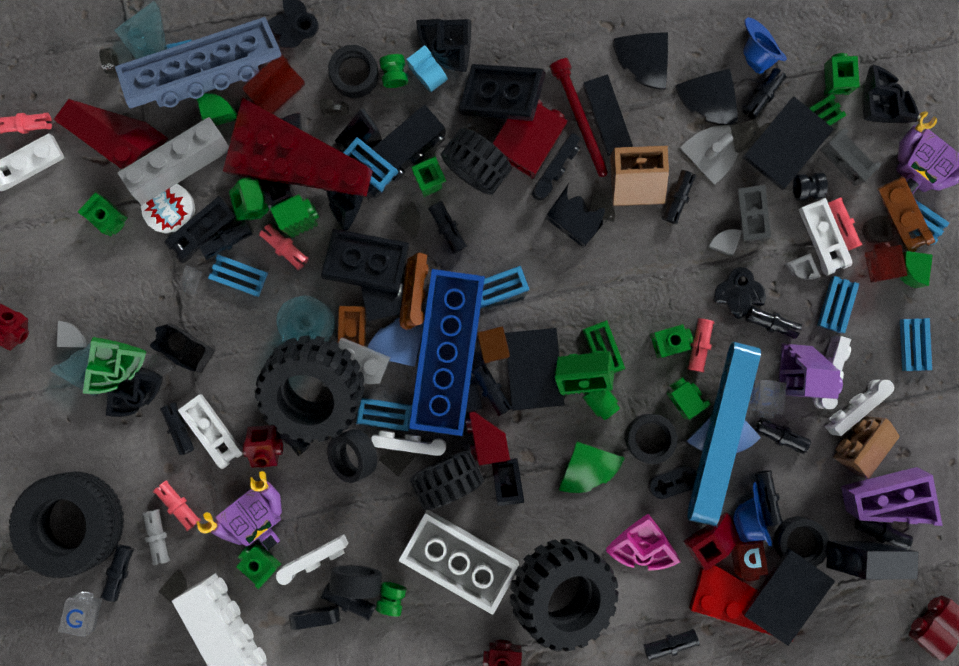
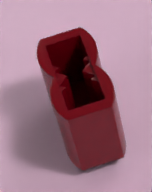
[909,595,959,661]

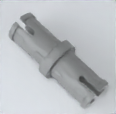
[142,509,170,565]

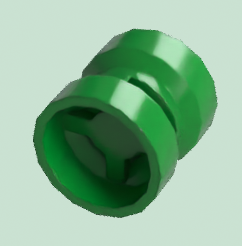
[379,54,408,88]
[375,582,407,617]

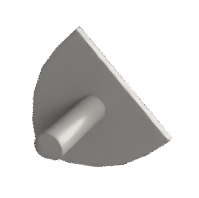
[679,125,741,185]

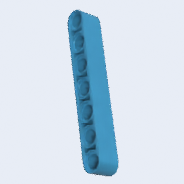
[687,342,761,526]

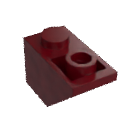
[465,411,510,466]
[683,512,740,570]

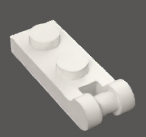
[0,133,65,191]
[798,198,852,276]
[812,336,851,409]
[825,380,894,436]
[178,394,243,469]
[371,431,447,456]
[276,534,349,585]

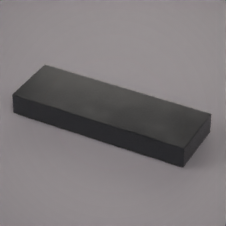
[583,74,633,156]

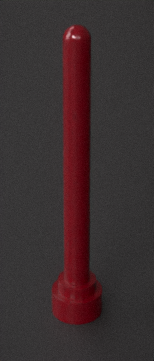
[549,58,608,177]

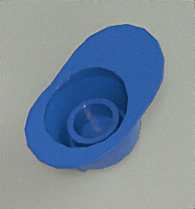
[743,17,787,74]
[733,482,772,546]

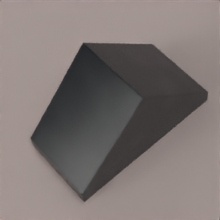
[335,108,382,159]
[261,180,296,211]
[492,458,524,506]

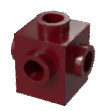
[0,304,29,351]
[243,425,283,468]
[483,639,522,666]

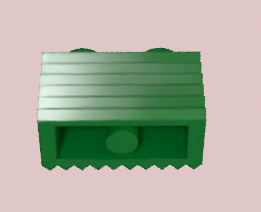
[270,194,320,239]
[555,351,615,396]

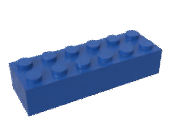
[409,269,485,436]

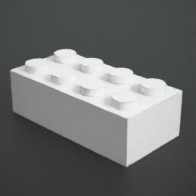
[399,510,519,615]
[172,573,267,666]

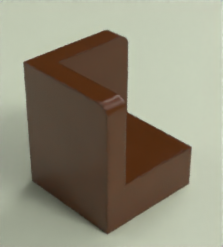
[477,326,510,364]

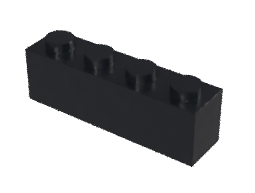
[358,104,446,200]

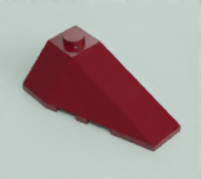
[53,99,168,169]

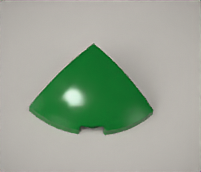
[83,337,146,394]
[558,441,625,493]

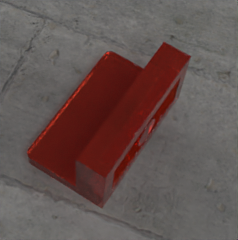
[242,54,305,114]

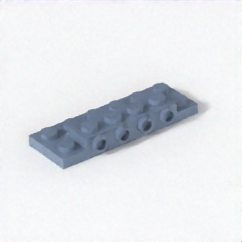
[115,17,282,109]

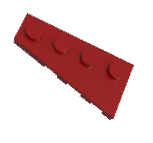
[689,565,794,642]

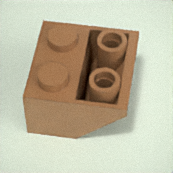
[610,146,669,206]
[833,416,900,479]

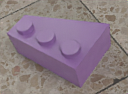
[778,343,843,399]
[841,467,942,526]

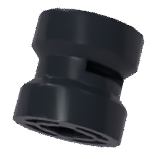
[793,173,828,201]

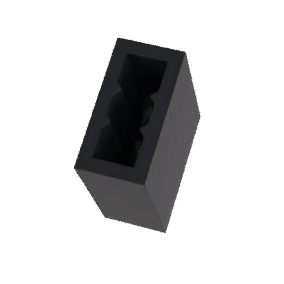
[826,541,919,580]

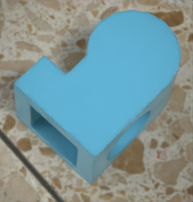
[407,45,448,92]

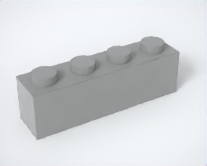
[118,117,229,205]

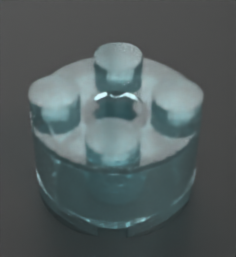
[276,295,335,342]

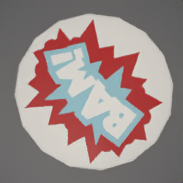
[141,184,195,235]

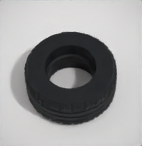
[9,471,124,578]

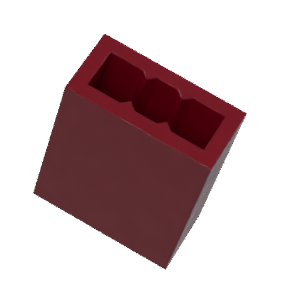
[493,100,568,179]

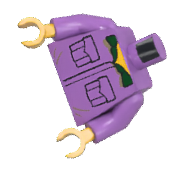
[896,111,959,194]
[196,471,282,551]

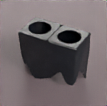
[545,183,611,248]
[150,324,215,373]

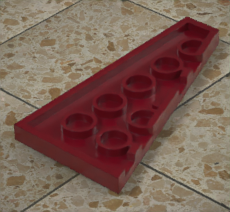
[223,98,373,196]

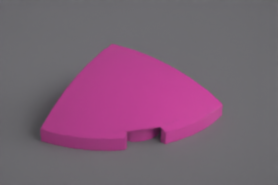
[606,514,681,570]

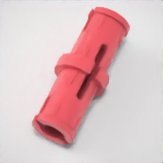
[0,113,52,134]
[828,197,863,251]
[259,223,309,270]
[687,318,715,373]
[153,480,201,532]

